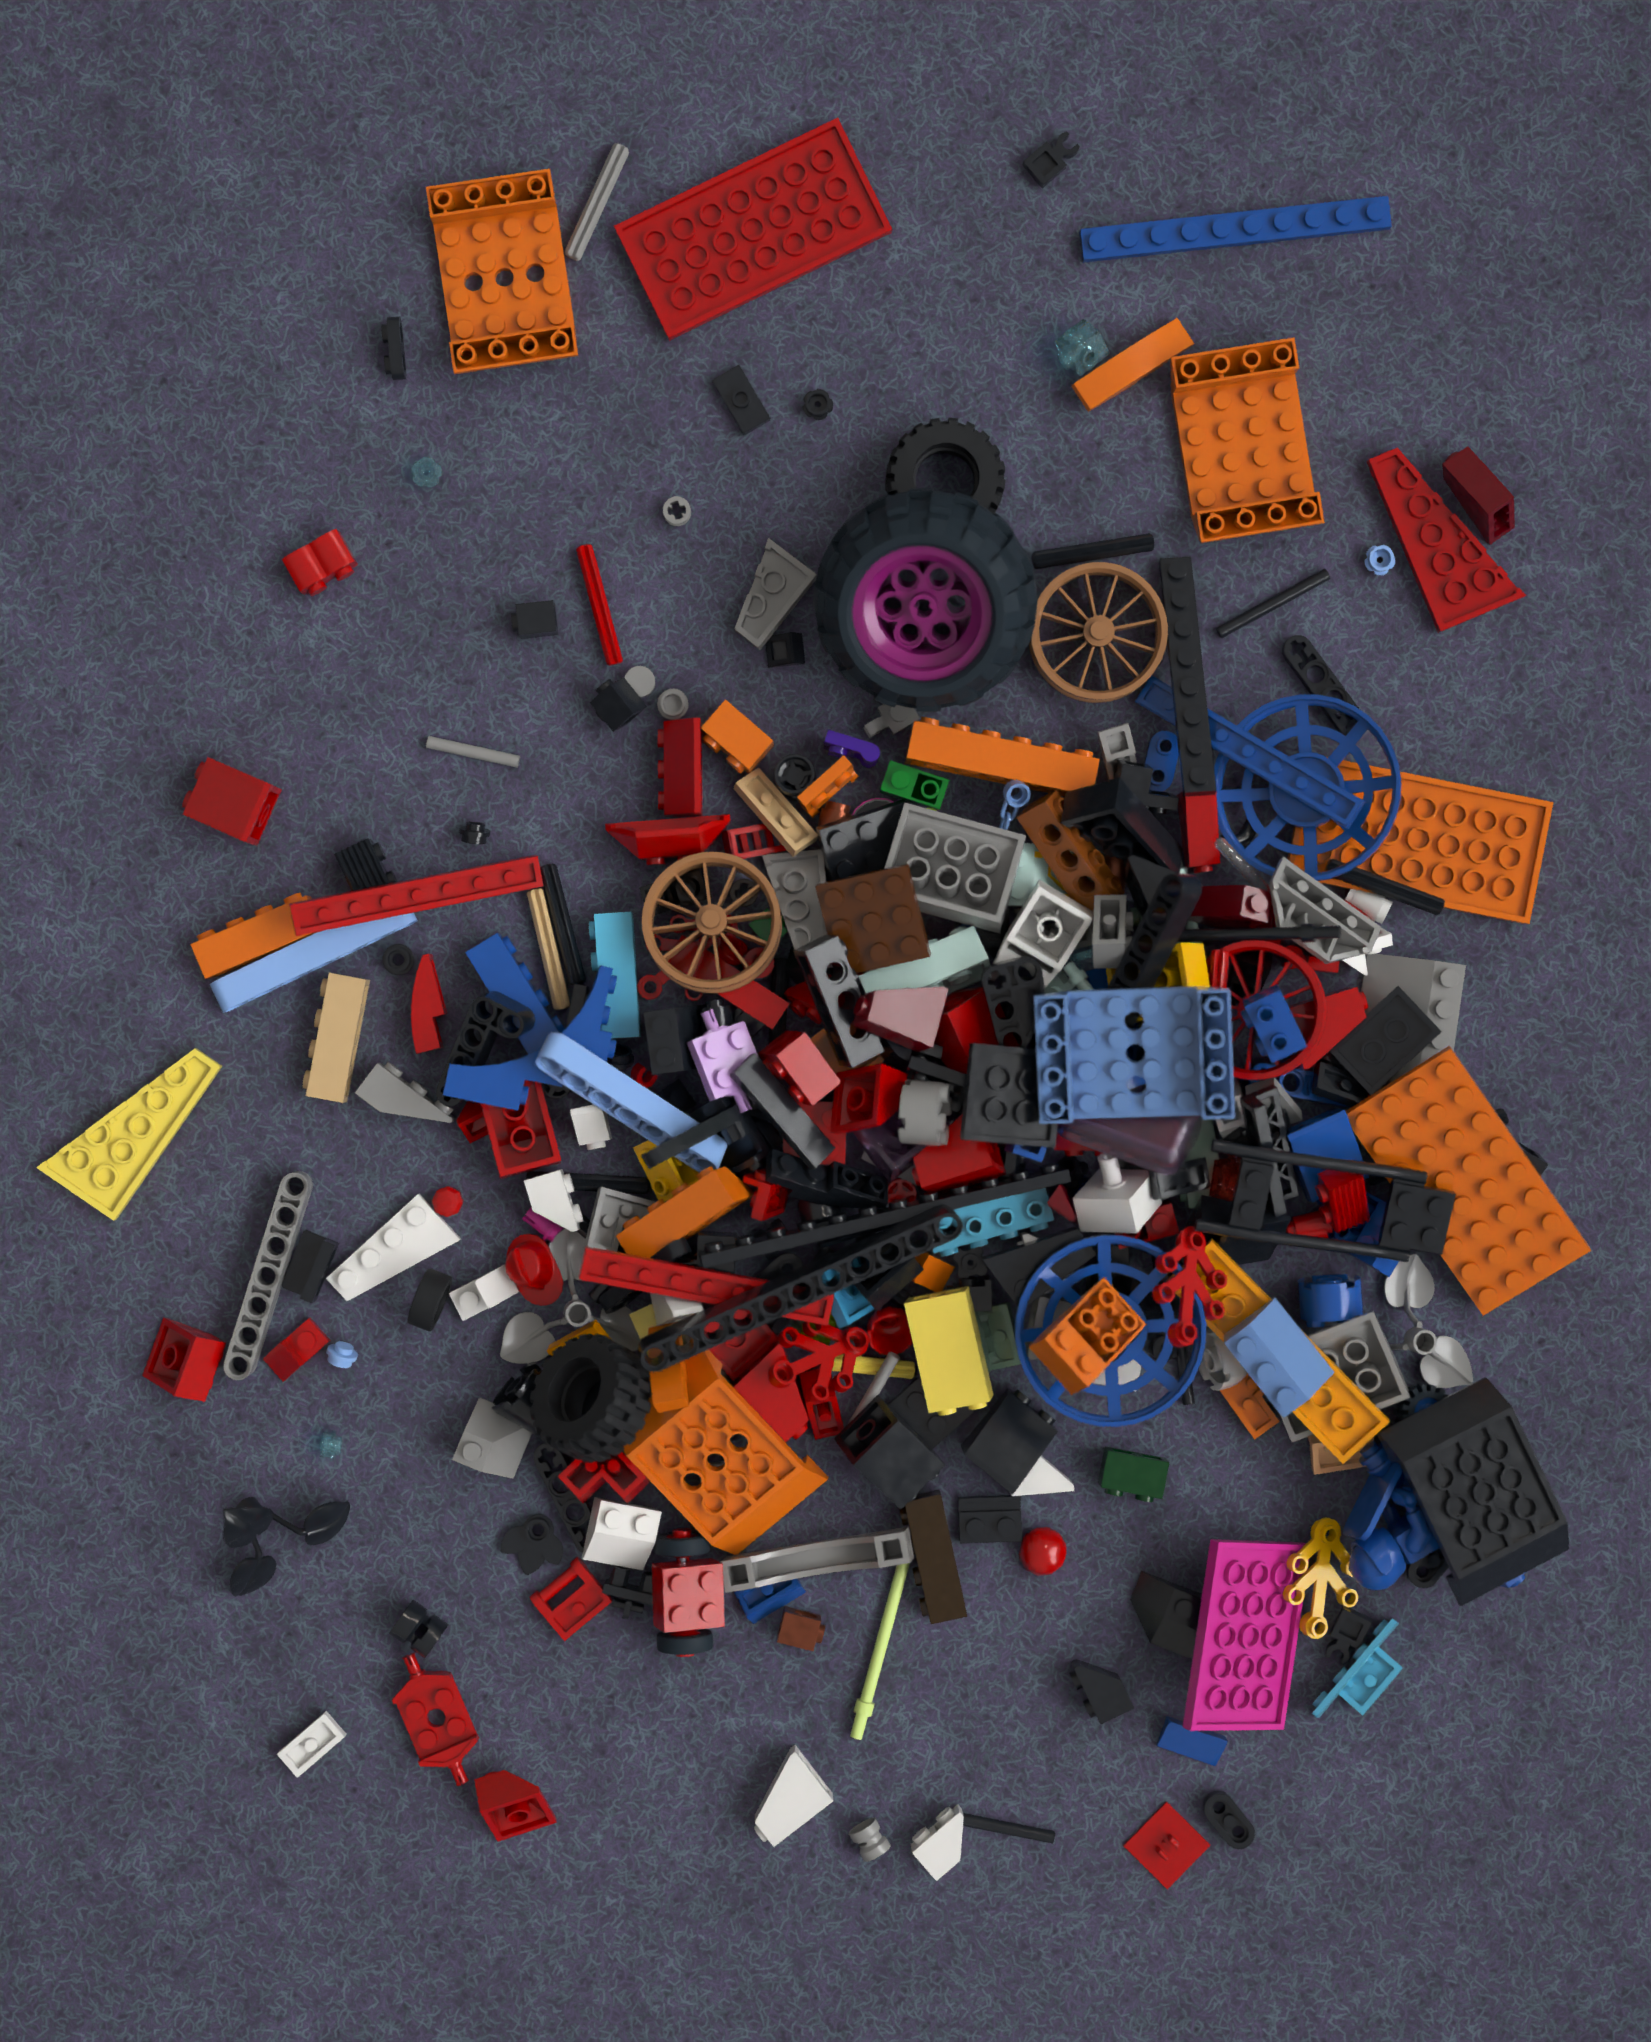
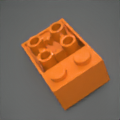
[1029,1277,1147,1395]

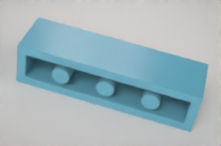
[589,912,641,1039]

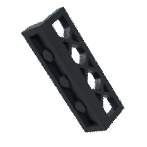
[1240,1085,1298,1218]

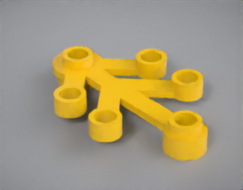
[1283,1518,1358,1639]

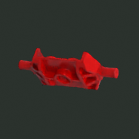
[392,1652,479,1786]

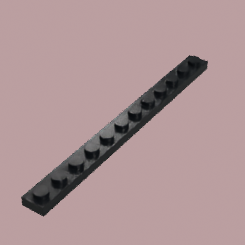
[698,1163,1071,1268]

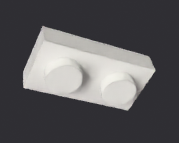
[277,1711,346,1778]

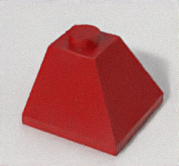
[830,1063,907,1135]
[474,1770,557,1842]

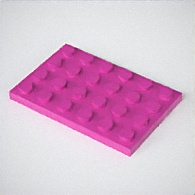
[1183,1539,1309,1731]

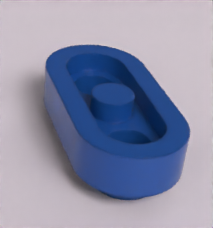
[1144,731,1179,792]

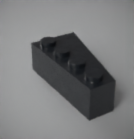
[1060,777,1183,874]

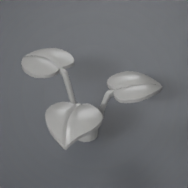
[500,1229,641,1364]
[1383,1254,1473,1388]

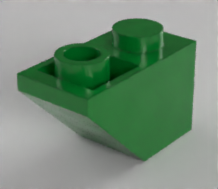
[879,760,949,810]

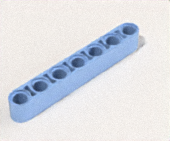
[210,913,418,1013]
[535,1032,727,1173]

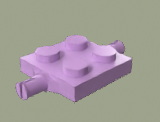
[687,1009,759,1113]

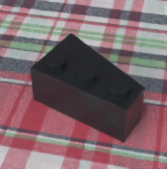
[981,1226,1097,1307]

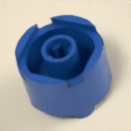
[1298,1274,1363,1327]

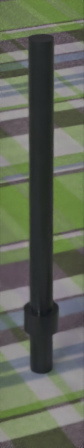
[1177,923,1341,943]

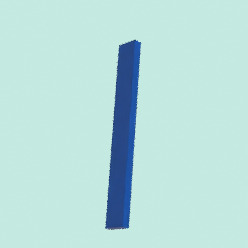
[1135,676,1365,830]

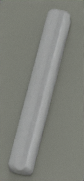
[565,143,629,261]

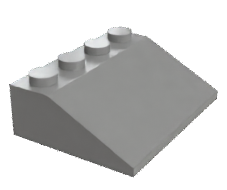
[884,803,1026,934]
[1361,954,1466,1081]
[1279,1310,1410,1442]

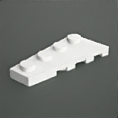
[326,1194,461,1301]

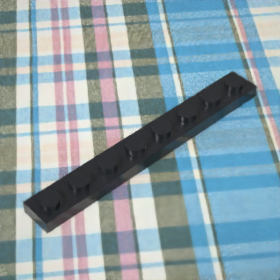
[1159,556,1216,797]

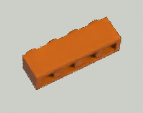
[190,893,317,979]

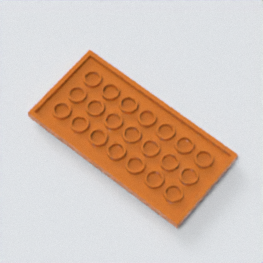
[1287,757,1554,925]
[1346,1045,1591,1316]

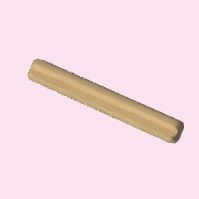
[527,888,570,1010]

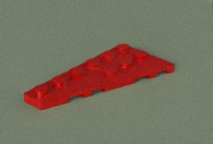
[1367,447,1526,633]

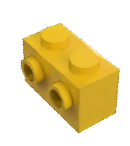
[633,1140,699,1202]

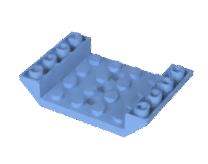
[1034,986,1235,1124]

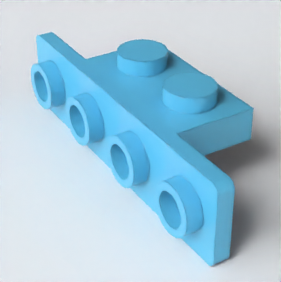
[1312,1618,1403,1718]

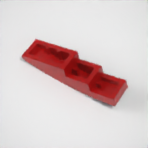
[668,935,790,1030]

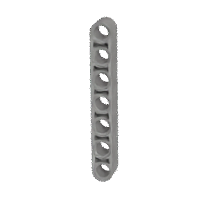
[223,1171,313,1380]

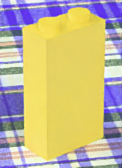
[904,1286,993,1416]

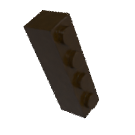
[899,1490,968,1625]

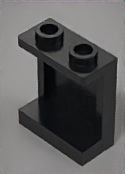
[687,1096,771,1178]

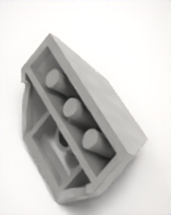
[1269,857,1382,964]

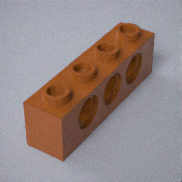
[1016,789,1125,916]

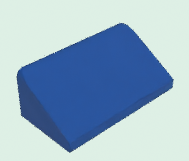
[734,1579,806,1624]
[1157,1716,1228,1766]

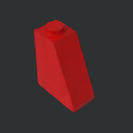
[1176,791,1220,874]

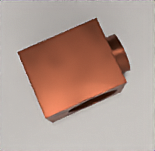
[777,1606,825,1651]

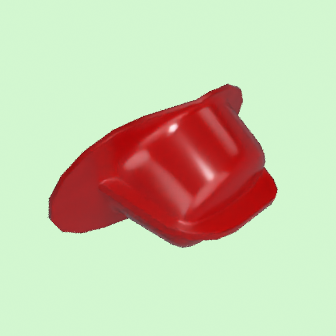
[505,1234,564,1306]

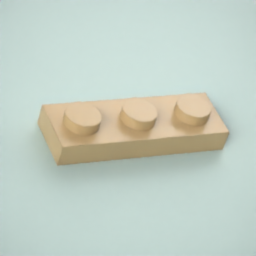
[733,767,818,857]

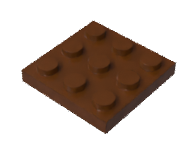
[815,863,931,973]

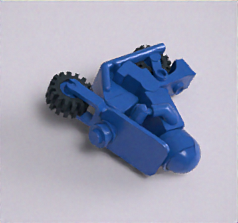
[1343,1384,1526,1591]

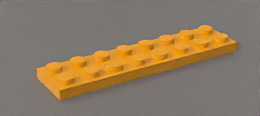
[1166,1238,1389,1464]

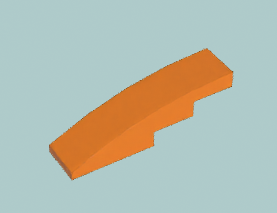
[1071,318,1194,412]

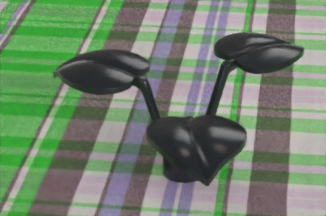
[223,1497,350,1597]

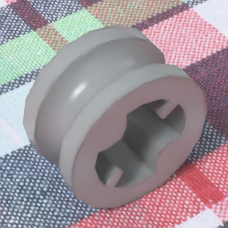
[663,496,691,526]

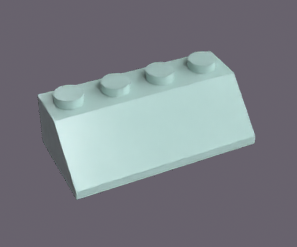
[858,925,990,995]

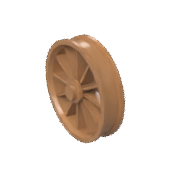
[1029,562,1168,703]
[642,852,782,994]

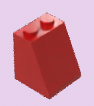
[182,757,282,846]
[934,987,1018,1074]
[1289,987,1368,1070]
[912,1115,1007,1195]
[733,1341,809,1442]

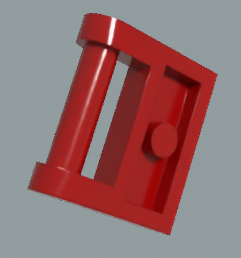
[529,1557,613,1641]

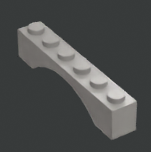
[720,1526,914,1593]

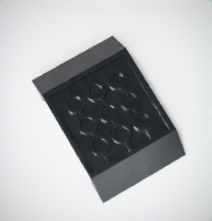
[1377,1377,1569,1606]

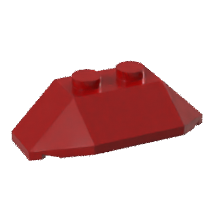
[605,814,731,866]

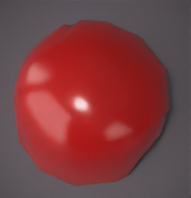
[867,1306,913,1355]
[1018,1527,1067,1576]

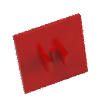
[1123,1801,1211,1890]

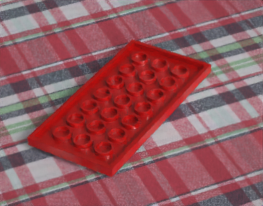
[614,117,892,341]

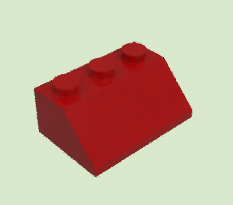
[658,718,703,817]

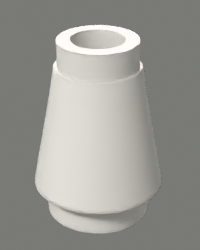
[1345,889,1393,924]

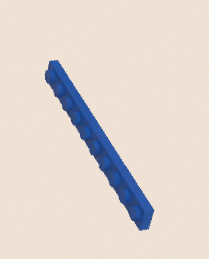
[1079,196,1392,263]

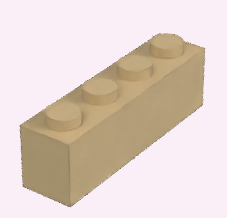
[303,973,370,1103]

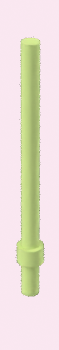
[850,1563,910,1740]

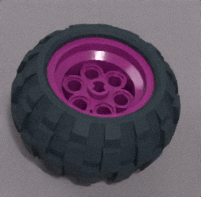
[813,488,1037,712]

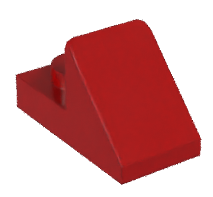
[263,1318,331,1382]

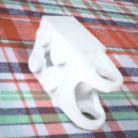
[989,879,1093,989]

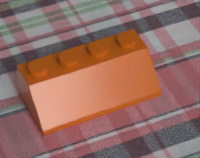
[616,1166,754,1258]

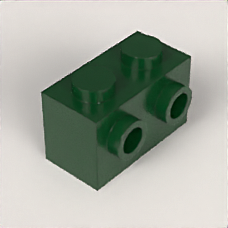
[1098,1446,1170,1502]

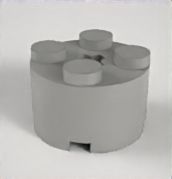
[899,1080,953,1146]

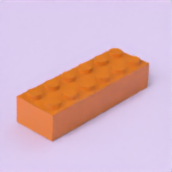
[904,717,1100,797]

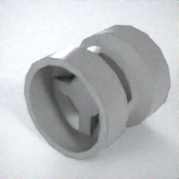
[849,1817,891,1862]

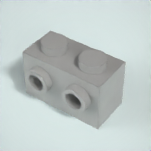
[1093,895,1133,968]

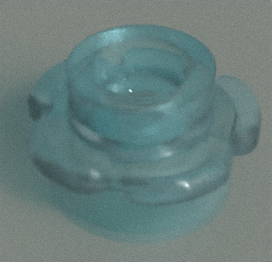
[411,457,442,488]
[320,1430,342,1461]

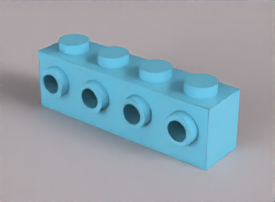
[932,1188,1054,1257]

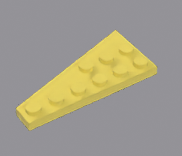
[36,1048,222,1221]

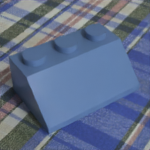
[1224,1297,1334,1418]

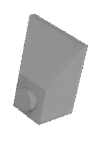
[452,1397,532,1479]

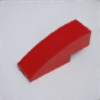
[411,954,448,1054]

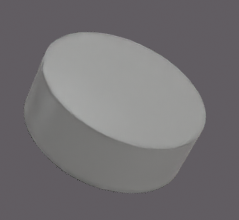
[624,666,656,698]

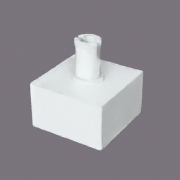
[1073,1151,1162,1233]

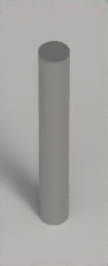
[426,736,520,768]
[847,1352,900,1425]

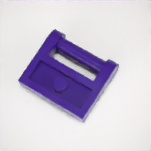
[823,730,880,769]

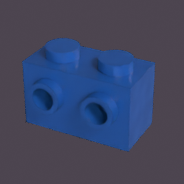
[1241,984,1307,1063]

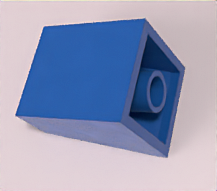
[1287,1108,1369,1205]

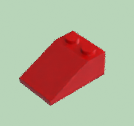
[481,1080,561,1179]

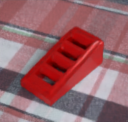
[722,823,787,859]

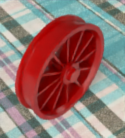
[1206,940,1327,1080]

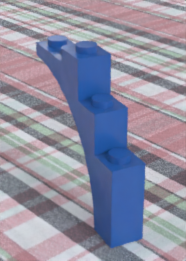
[443,966,617,1110]

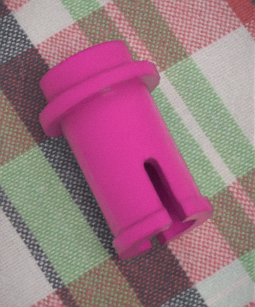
[522,1207,563,1243]

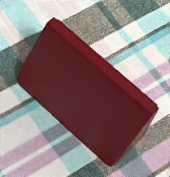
[1047,1184,1078,1225]

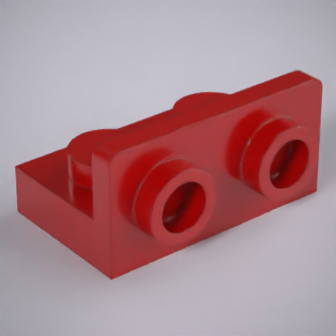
[742,1168,788,1221]

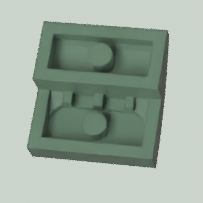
[975,1302,1021,1373]

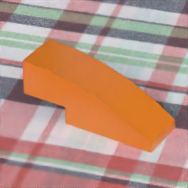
[648,1322,689,1413]

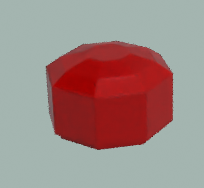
[432,1186,464,1217]

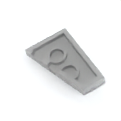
[734,538,817,650]

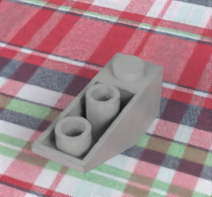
[355,1062,456,1123]

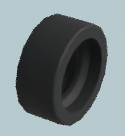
[407,1268,452,1332]

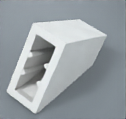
[754,1745,833,1847]

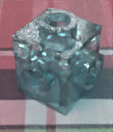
[1054,319,1110,376]

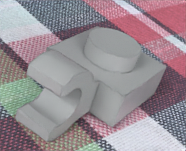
[863,704,920,738]

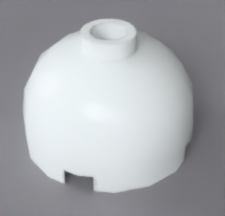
[1199,1328,1247,1391]

